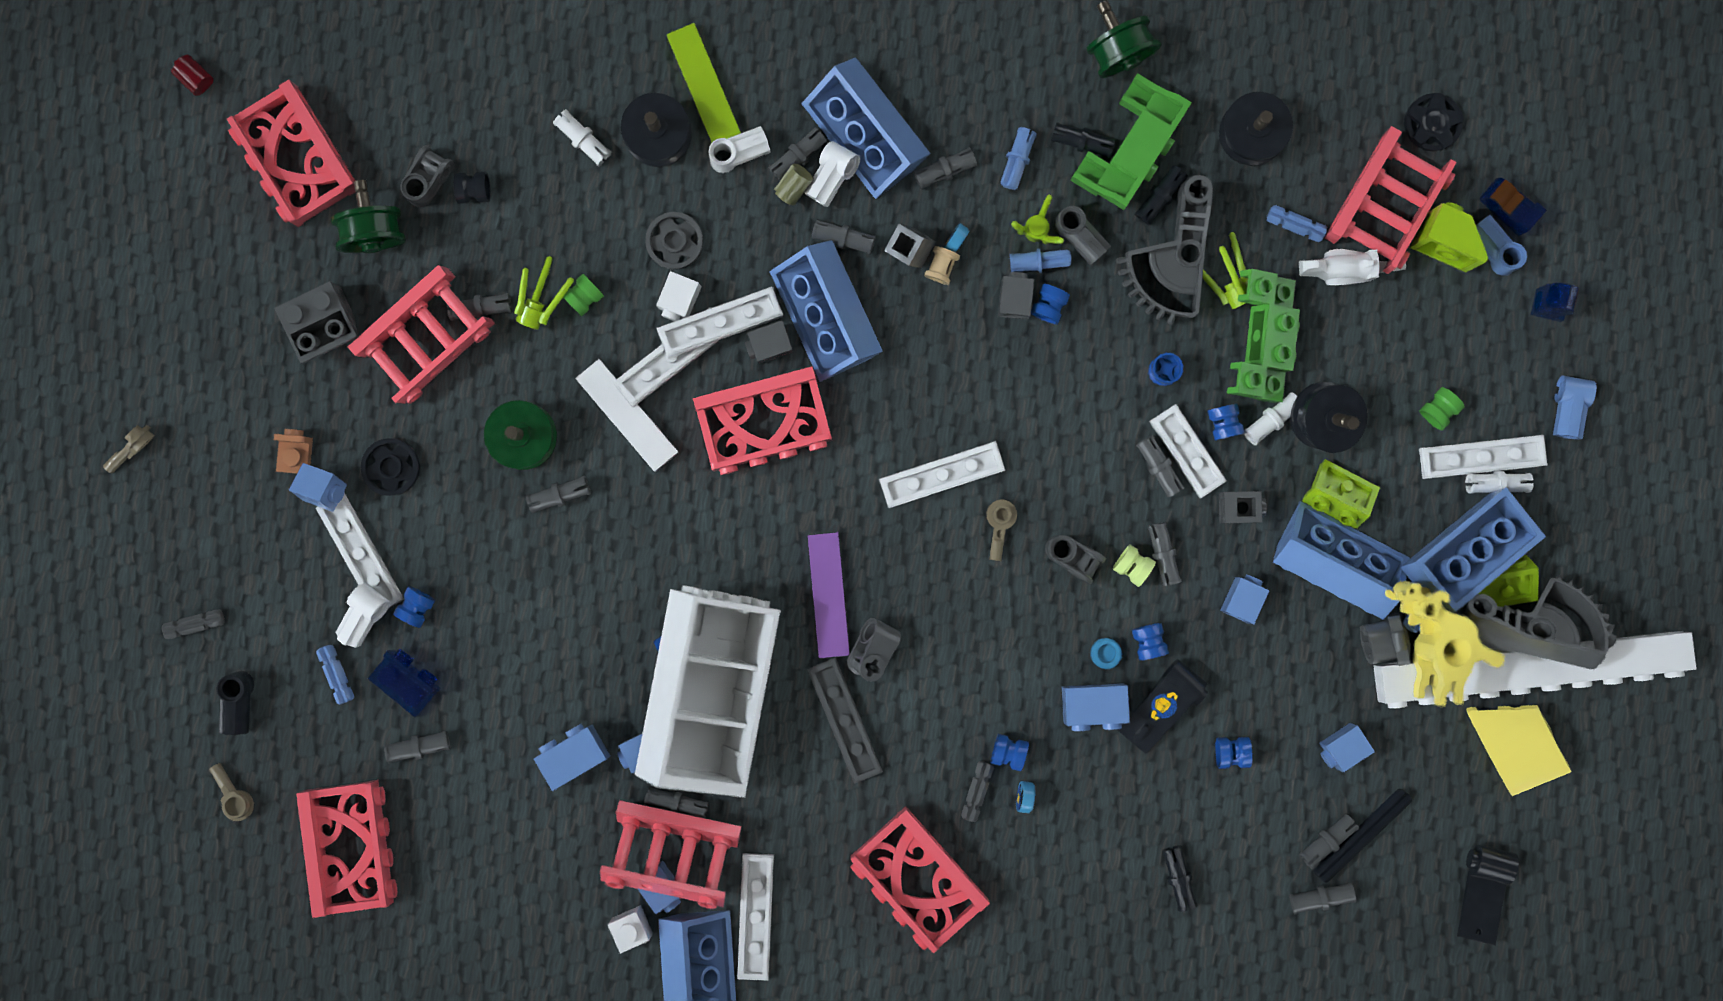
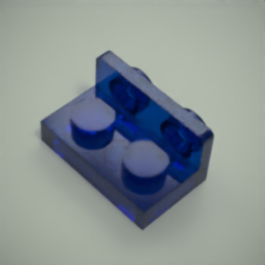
[368,649,441,718]

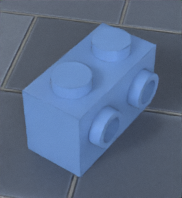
[1062,683,1130,731]
[534,723,610,791]

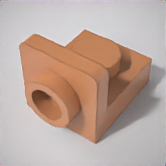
[274,429,313,474]

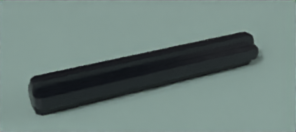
[1314,789,1412,883]

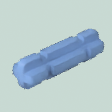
[1267,205,1327,242]
[316,645,354,704]

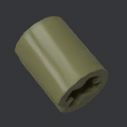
[775,164,813,206]

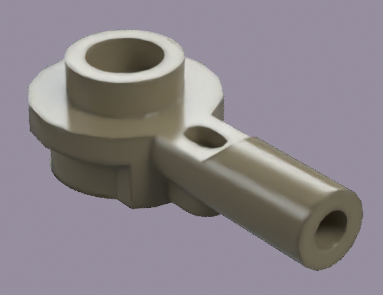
[103,425,155,473]
[986,500,1017,561]
[209,763,254,821]

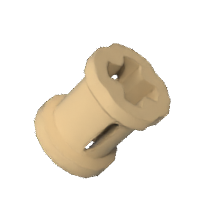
[924,246,960,285]

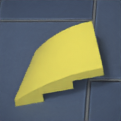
[1466,705,1571,796]

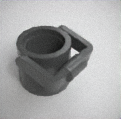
[1360,613,1410,666]

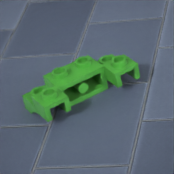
[1070,73,1192,210]
[1227,269,1300,403]

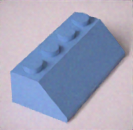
[801,57,930,199]
[770,240,883,382]
[1401,487,1546,613]
[1273,501,1410,620]
[658,910,736,1001]

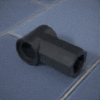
[216,671,254,735]

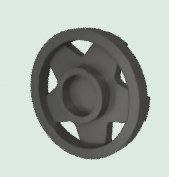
[645,212,703,270]

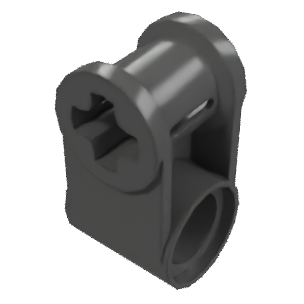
[400,145,454,207]
[1045,535,1107,585]
[847,618,901,682]

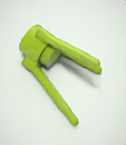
[1011,195,1064,245]
[1202,232,1248,310]
[514,256,574,329]

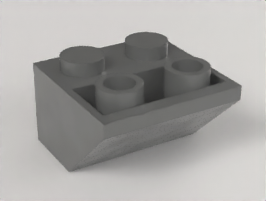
[274,281,358,364]

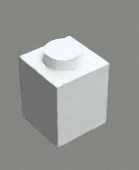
[656,271,701,322]
[608,905,653,953]

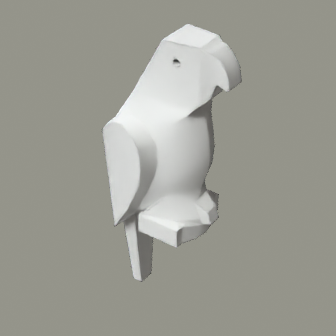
[1299,249,1406,285]

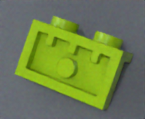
[1302,459,1380,528]
[1478,555,1539,607]

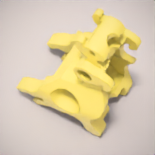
[1385,581,1505,706]

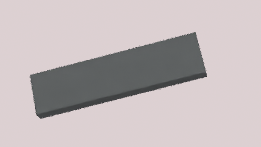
[807,657,883,784]

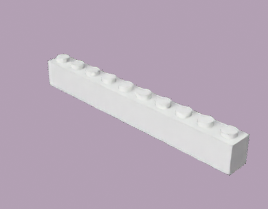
[1373,631,1696,708]

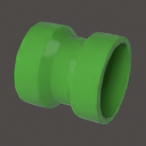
[563,274,604,317]
[1419,387,1465,431]

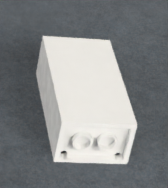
[635,585,780,797]

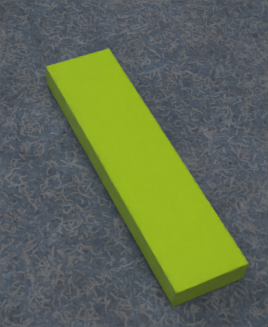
[666,23,741,142]

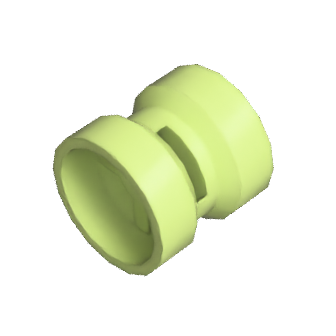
[1113,544,1156,587]

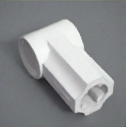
[709,126,771,173]
[804,141,860,207]
[335,583,390,648]

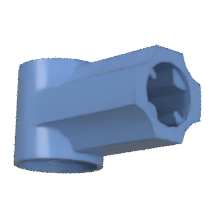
[1476,215,1527,276]
[1553,375,1596,440]

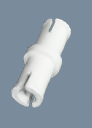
[553,110,611,166]
[1244,392,1297,446]
[1465,471,1533,493]

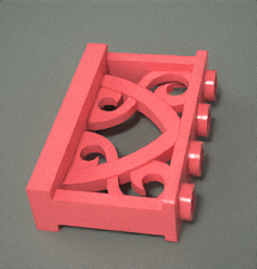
[227,80,355,227]
[693,366,832,475]
[296,780,397,918]
[850,806,990,953]

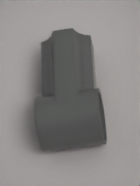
[1054,206,1111,265]

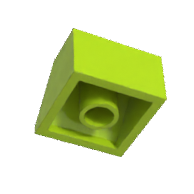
[1410,202,1488,272]

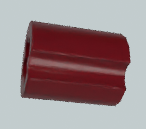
[171,54,214,96]

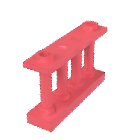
[1324,126,1457,274]
[348,265,495,404]
[600,800,741,909]

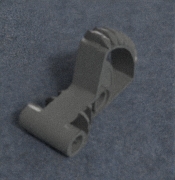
[1116,175,1213,325]
[1461,574,1617,670]

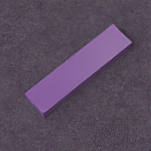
[808,533,850,658]

